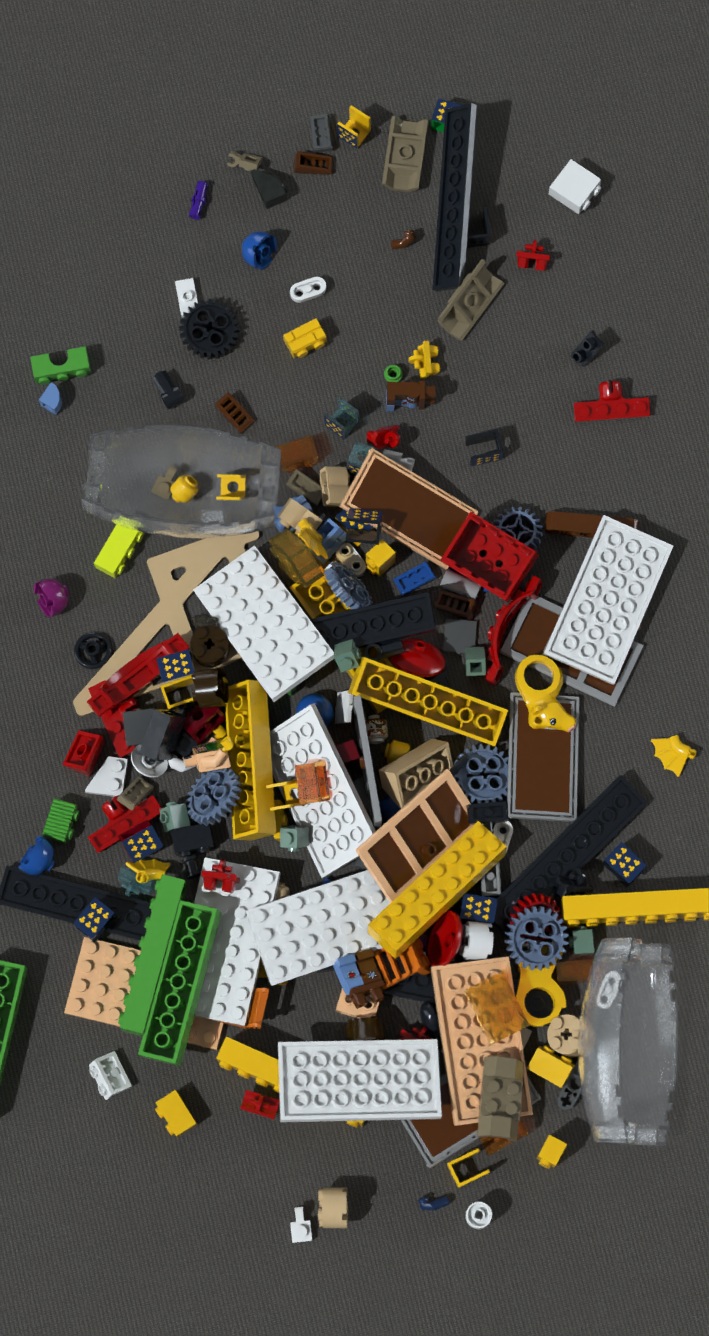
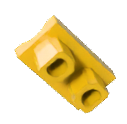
[408,341,440,379]

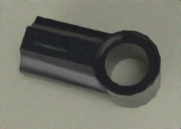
[152,370,185,410]
[365,639,404,661]

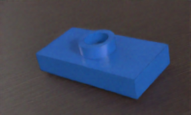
[393,561,436,597]

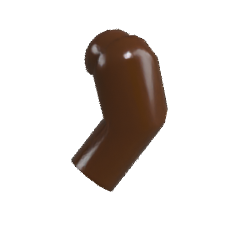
[390,230,415,249]

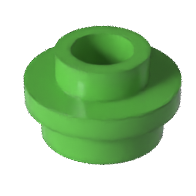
[384,365,403,382]

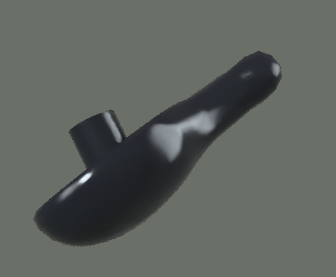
[420,1001,442,1049]

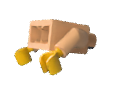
[183,725,233,772]

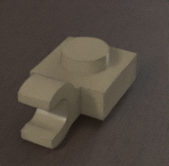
[227,151,262,171]
[151,465,177,500]

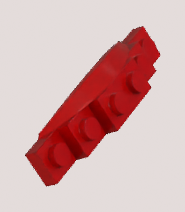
[485,576,543,686]
[87,633,190,717]

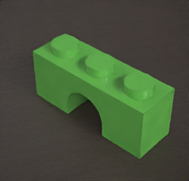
[30,346,91,385]

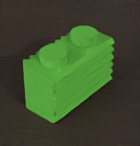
[42,798,80,844]

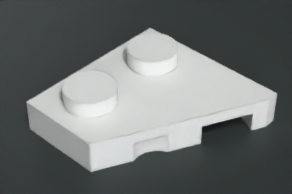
[85,757,128,797]

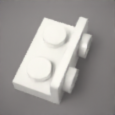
[89,1051,132,1100]

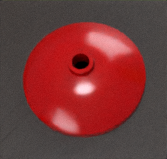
[389,639,446,677]
[426,910,463,967]

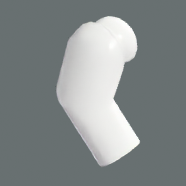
[168,755,196,772]

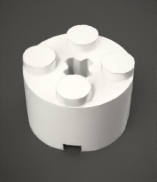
[458,921,493,961]

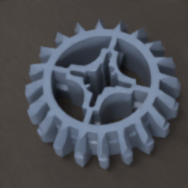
[494,506,543,550]

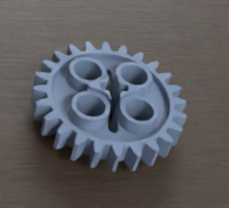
[324,561,373,610]
[454,744,508,804]
[186,768,242,826]
[504,906,569,971]

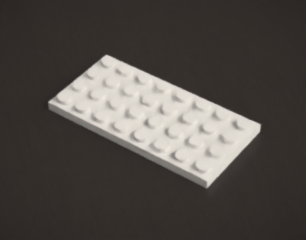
[543,515,673,685]
[193,545,334,702]
[270,704,376,878]
[194,858,281,1027]
[246,870,390,986]
[278,1039,442,1122]

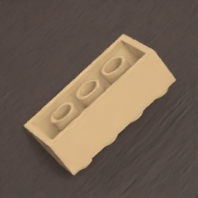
[379,739,453,809]

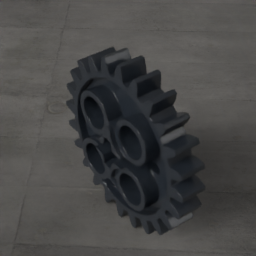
[179,299,240,360]

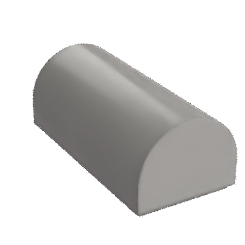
[440,569,482,600]
[481,862,501,898]

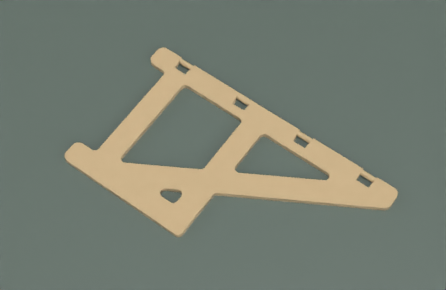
[73,522,259,716]

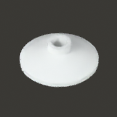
[131,745,168,777]

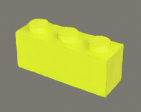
[94,515,144,578]

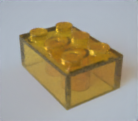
[268,528,324,588]
[464,972,530,1045]

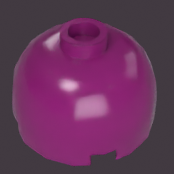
[33,579,69,618]

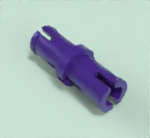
[189,181,209,220]

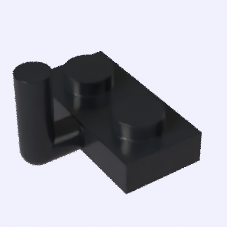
[467,801,508,834]

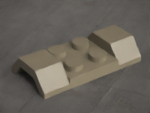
[382,115,428,193]
[437,259,504,341]
[477,1056,524,1142]

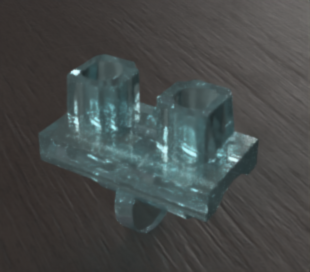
[118,866,153,896]

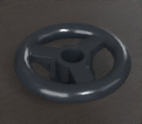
[74,632,112,669]

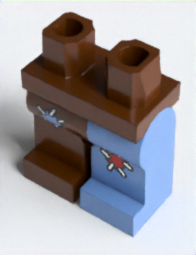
[386,381,435,411]
[333,949,385,1009]

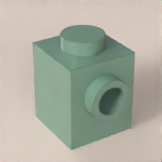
[334,639,362,672]
[465,647,486,676]
[159,801,190,832]
[280,825,309,851]
[568,926,594,957]

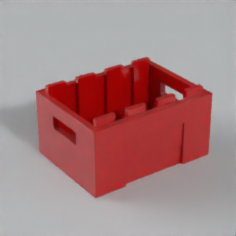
[440,511,539,603]

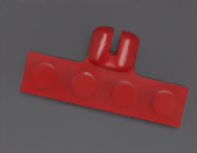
[573,381,650,422]
[88,680,141,758]
[88,795,162,853]

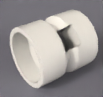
[465,1202,492,1229]

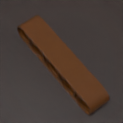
[545,511,639,538]

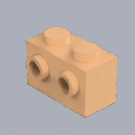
[336,988,380,1018]

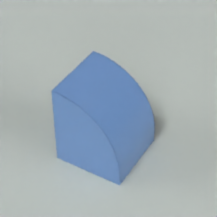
[39,382,62,415]

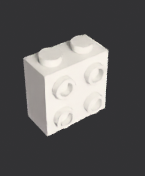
[549,159,601,214]

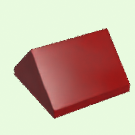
[62,730,106,777]

